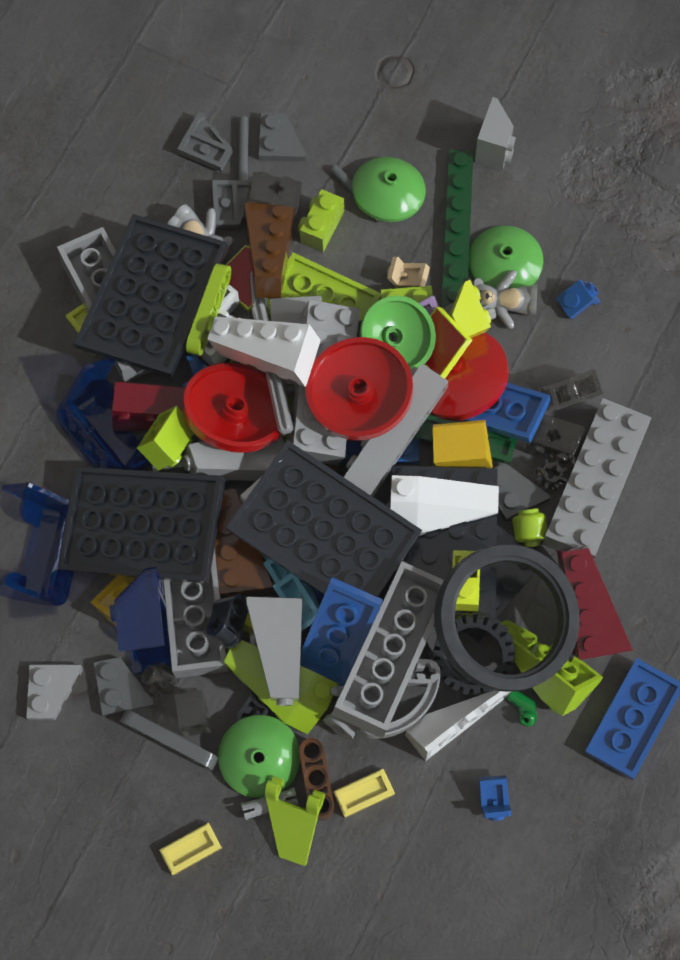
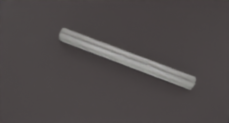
[252,303,294,435]

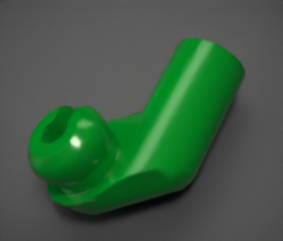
[507,691,537,727]

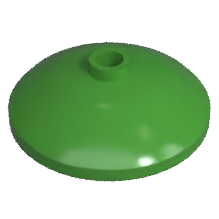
[352,157,426,222]
[469,226,543,289]
[360,296,436,371]
[218,715,300,798]

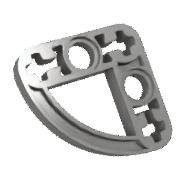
[360,659,440,739]

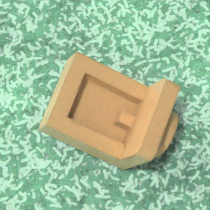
[387,257,430,289]

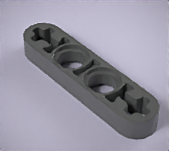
[119,709,218,771]

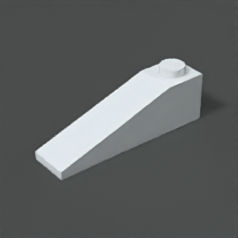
[391,475,499,536]
[405,690,511,761]

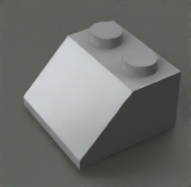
[475,97,516,171]

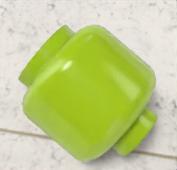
[512,509,548,547]

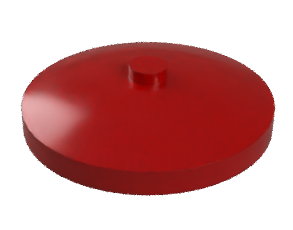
[429,333,509,421]
[306,337,414,440]
[182,363,288,453]

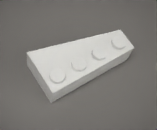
[207,317,320,387]

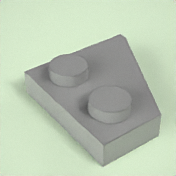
[26,665,83,720]

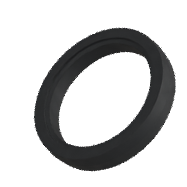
[434,545,580,692]

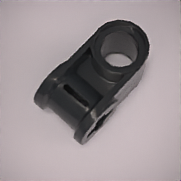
[206,594,249,649]

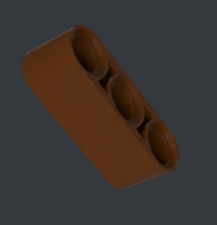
[299,738,334,821]

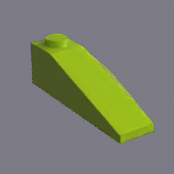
[500,619,603,716]
[223,640,338,735]

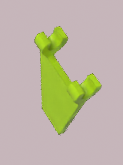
[265,776,325,866]

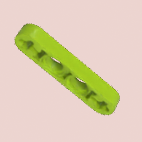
[186,263,231,356]

